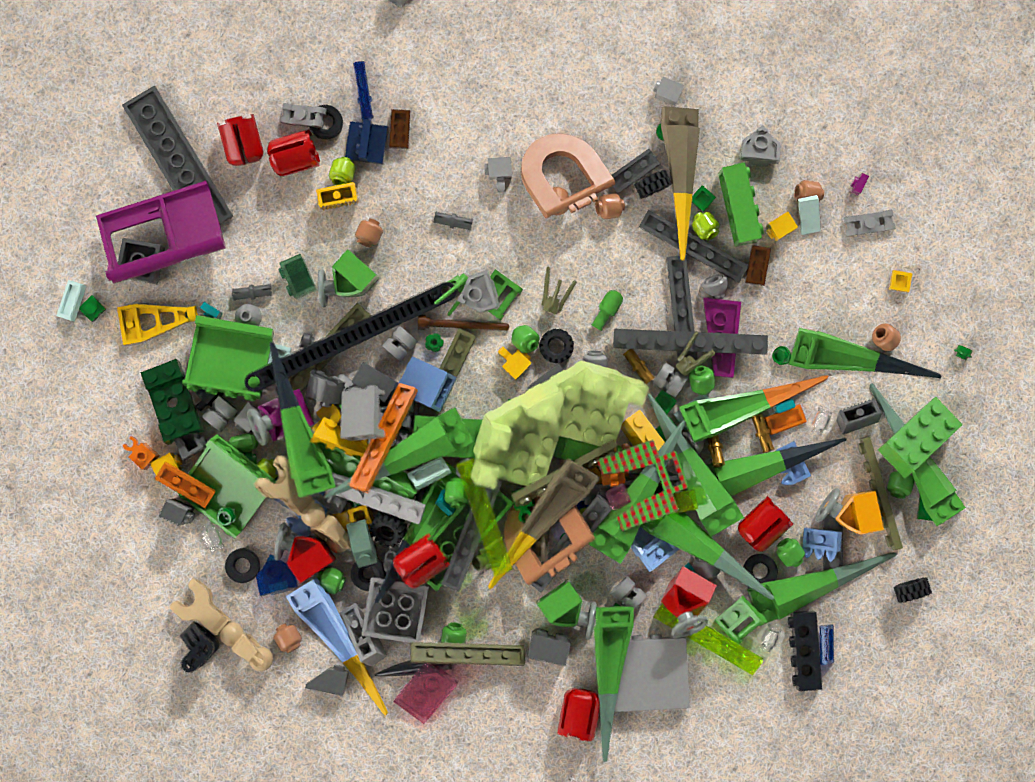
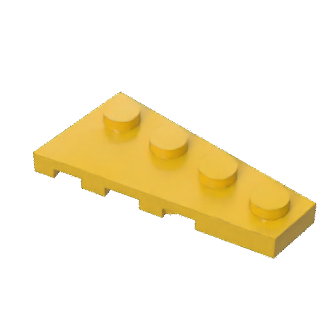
[310,417,369,459]

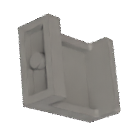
[341,385,385,441]

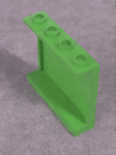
[182,315,274,401]
[175,434,277,538]

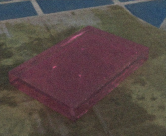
[393,663,459,724]

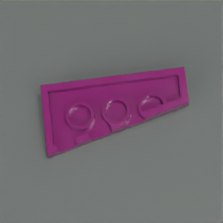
[703,297,741,378]

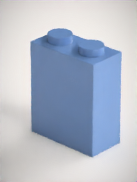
[398,356,457,412]

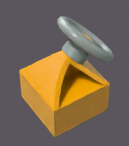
[816,488,884,534]

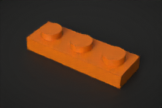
[155,461,216,508]

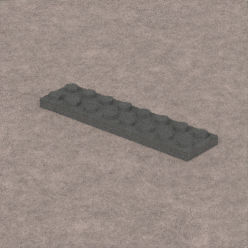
[122,85,234,224]

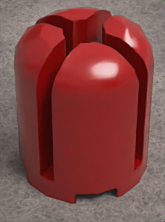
[217,114,264,166]
[267,129,320,177]
[738,496,794,552]
[393,534,450,588]
[557,688,600,741]

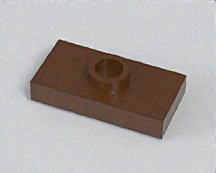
[389,109,411,149]
[745,245,771,286]

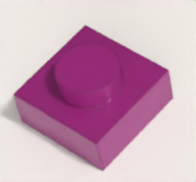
[850,173,869,196]

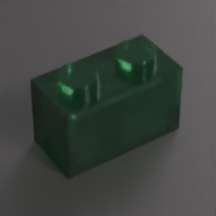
[278,254,317,299]

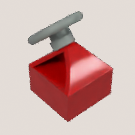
[274,522,336,583]
[661,566,717,638]

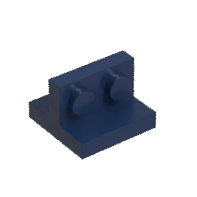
[345,119,388,165]

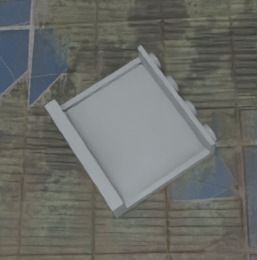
[615,633,690,712]

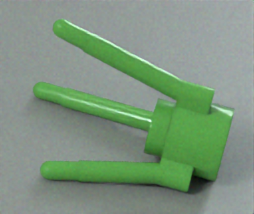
[434,273,468,316]

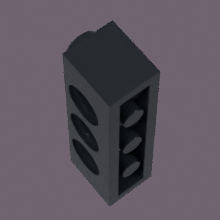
[788,611,822,691]

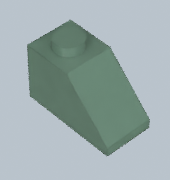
[346,520,377,568]

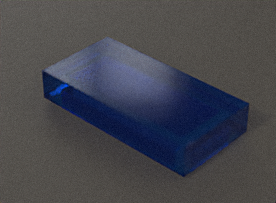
[820,624,834,665]

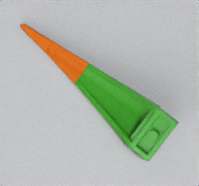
[679,376,828,443]

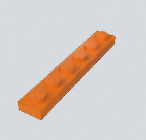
[349,383,418,493]

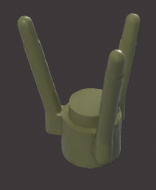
[541,267,577,315]
[676,332,715,376]
[472,535,516,571]

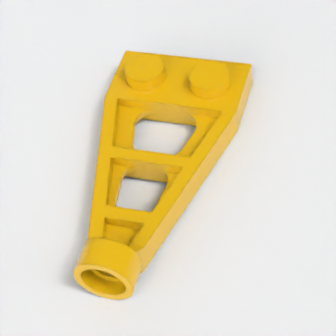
[117,304,198,345]

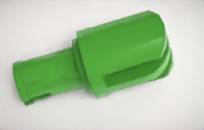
[591,290,623,331]
[228,433,259,454]

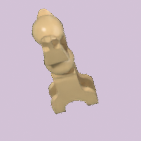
[255,456,351,553]
[170,578,273,672]

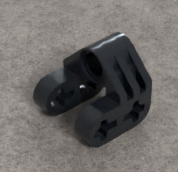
[180,621,219,673]

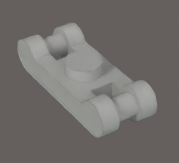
[280,103,326,128]
[844,210,896,237]

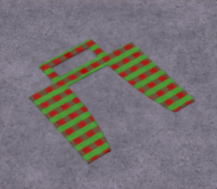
[597,440,689,531]

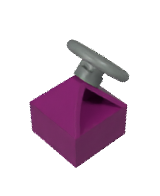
[247,389,314,445]

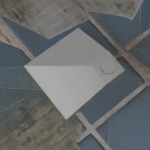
[361,577,429,643]

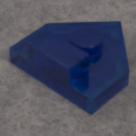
[256,554,298,596]

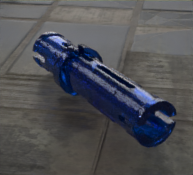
[353,61,374,120]

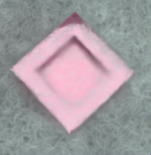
[606,483,632,510]

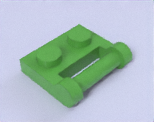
[488,269,523,320]
[715,596,766,645]

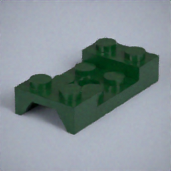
[140,359,204,445]

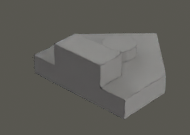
[741,125,781,166]
[457,270,500,313]

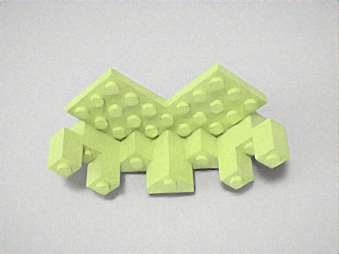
[471,361,649,489]

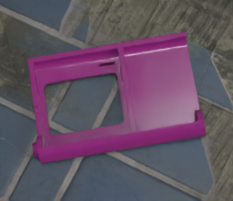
[96,181,226,284]

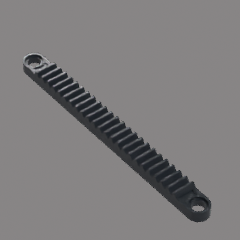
[244,282,457,392]

